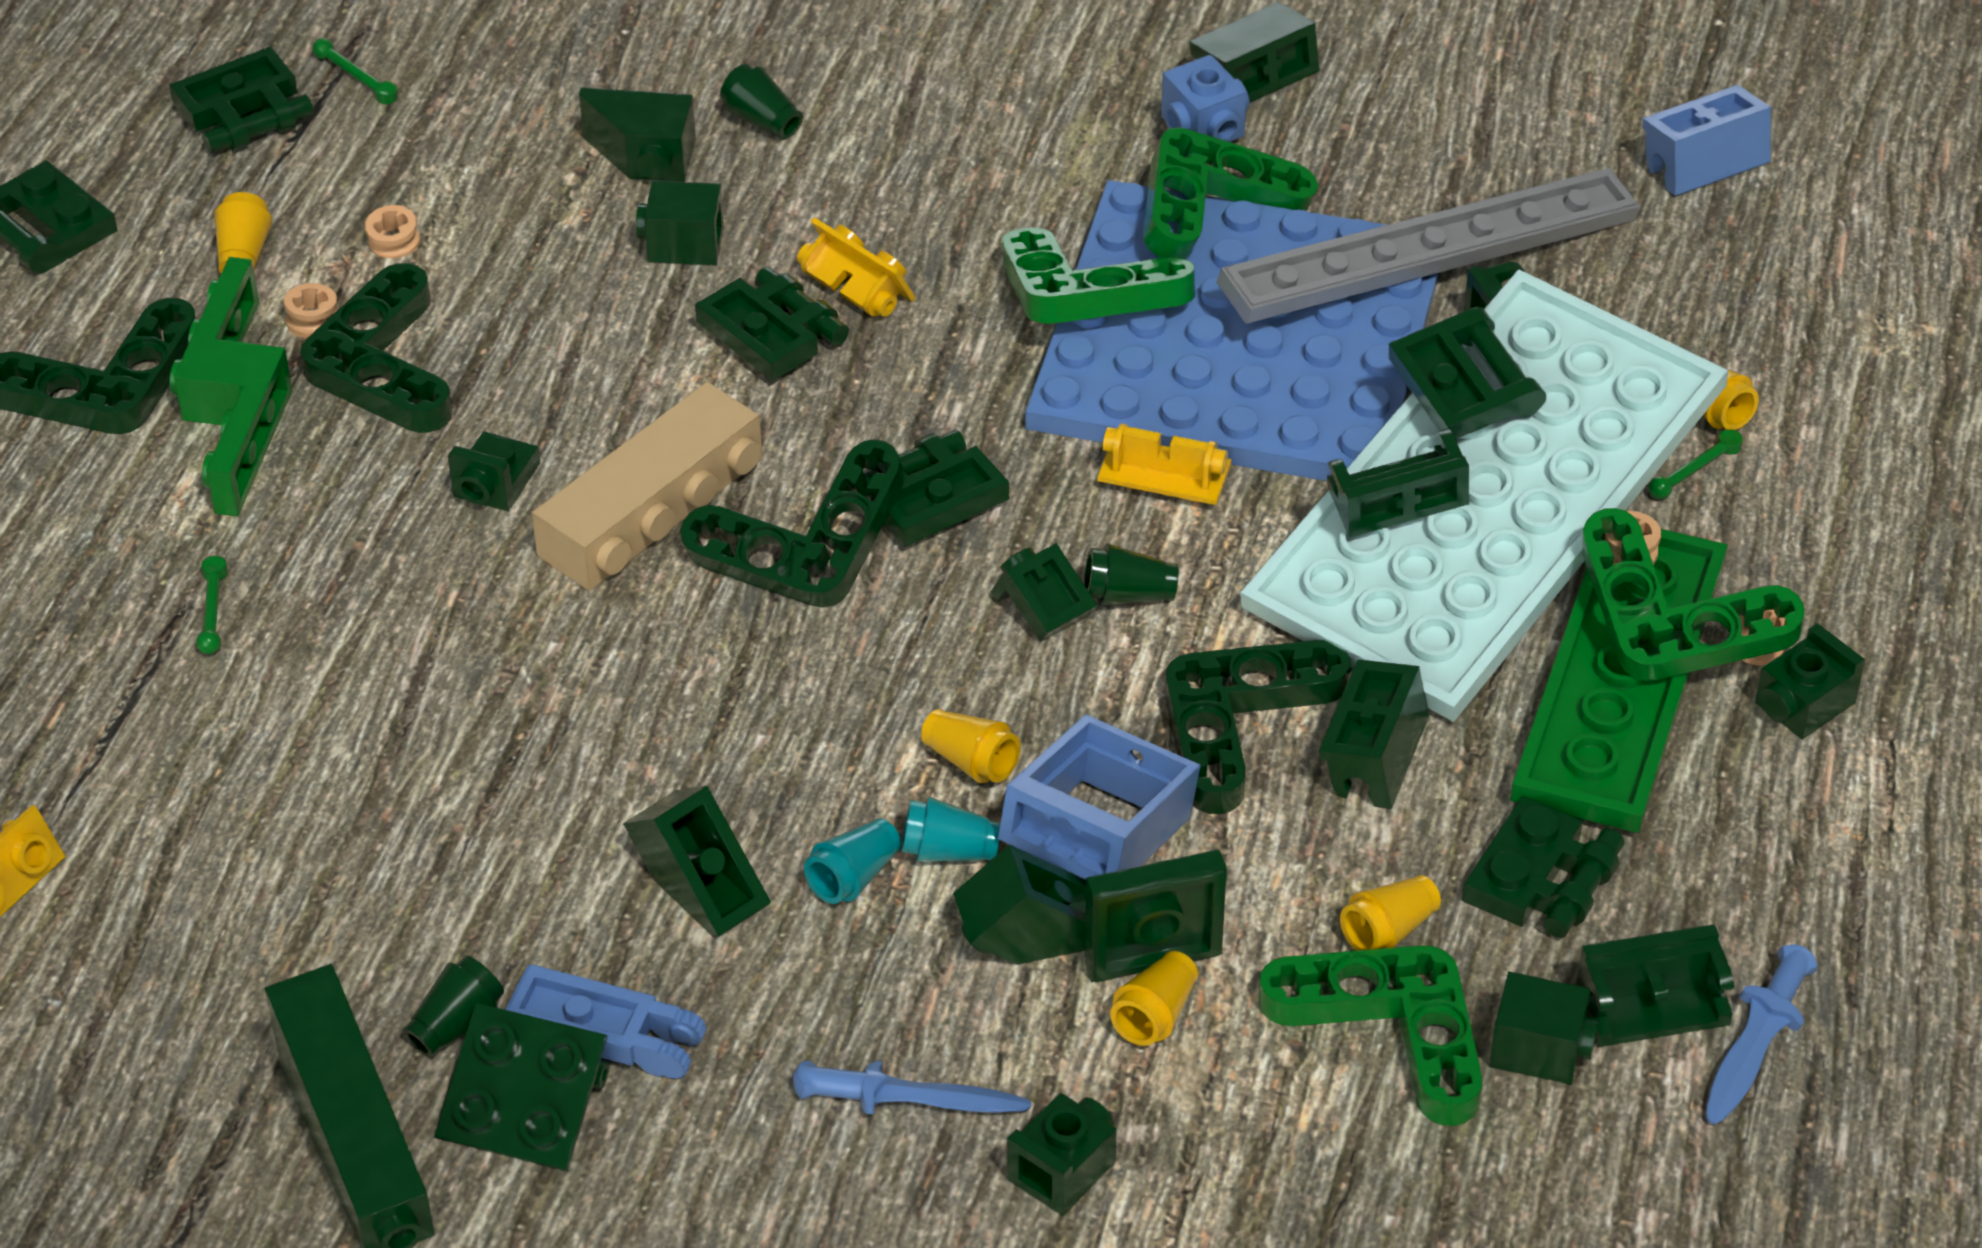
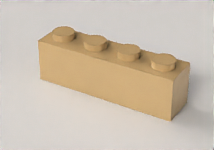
[532,382,763,591]

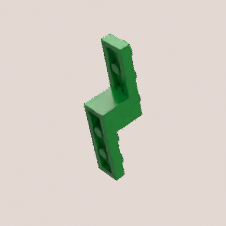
[170,257,293,517]

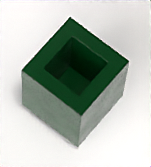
[636,181,724,266]
[1489,971,1599,1085]

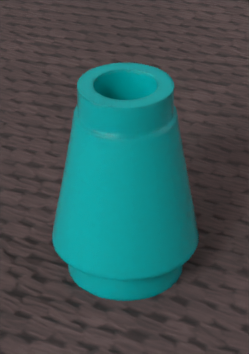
[901,796,1001,862]
[804,818,901,904]

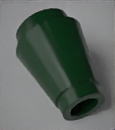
[720,63,803,140]
[1084,543,1179,606]
[402,955,504,1058]

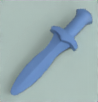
[1706,944,1818,1125]
[792,1060,1032,1114]

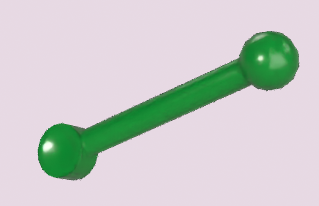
[312,38,398,104]
[1648,429,1743,500]
[196,556,228,655]

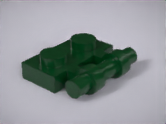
[169,46,314,154]
[695,267,849,382]
[863,429,1009,547]
[1462,796,1625,938]

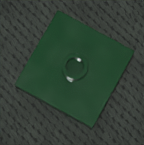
[1085,849,1227,982]

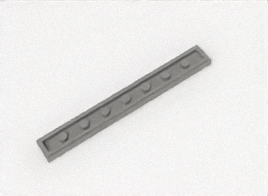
[1217,168,1640,324]

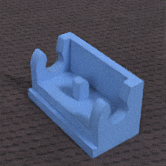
[1642,85,1771,196]

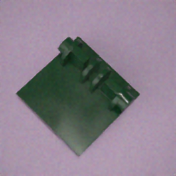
[434,1003,609,1171]

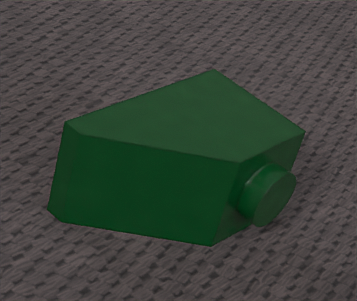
[579,87,696,182]
[623,786,771,937]
[953,845,1086,965]

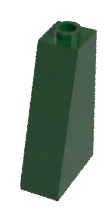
[264,963,435,1248]

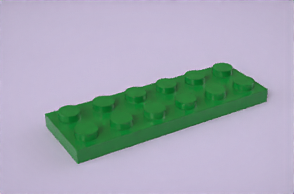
[1510,529,1728,833]

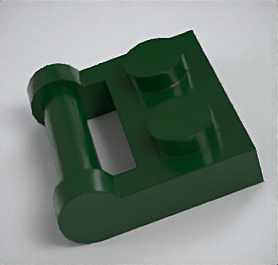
[0,160,118,274]
[1388,307,1547,440]

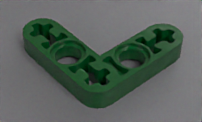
[300,263,452,433]
[0,298,196,434]
[680,439,905,608]
[1165,640,1350,814]

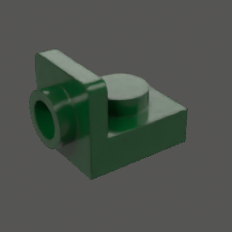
[448,431,540,512]
[990,543,1098,642]

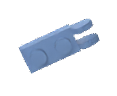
[505,964,707,1080]

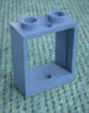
[998,714,1200,879]

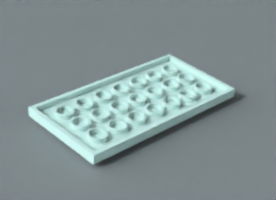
[1240,269,1728,722]

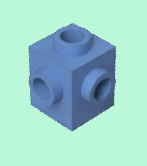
[1161,55,1249,142]

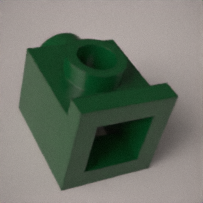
[1755,623,1865,740]
[1007,1092,1117,1216]

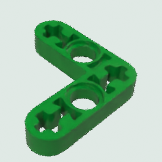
[1143,127,1318,259]
[1002,227,1196,324]
[1582,508,1805,681]
[1258,945,1482,1126]

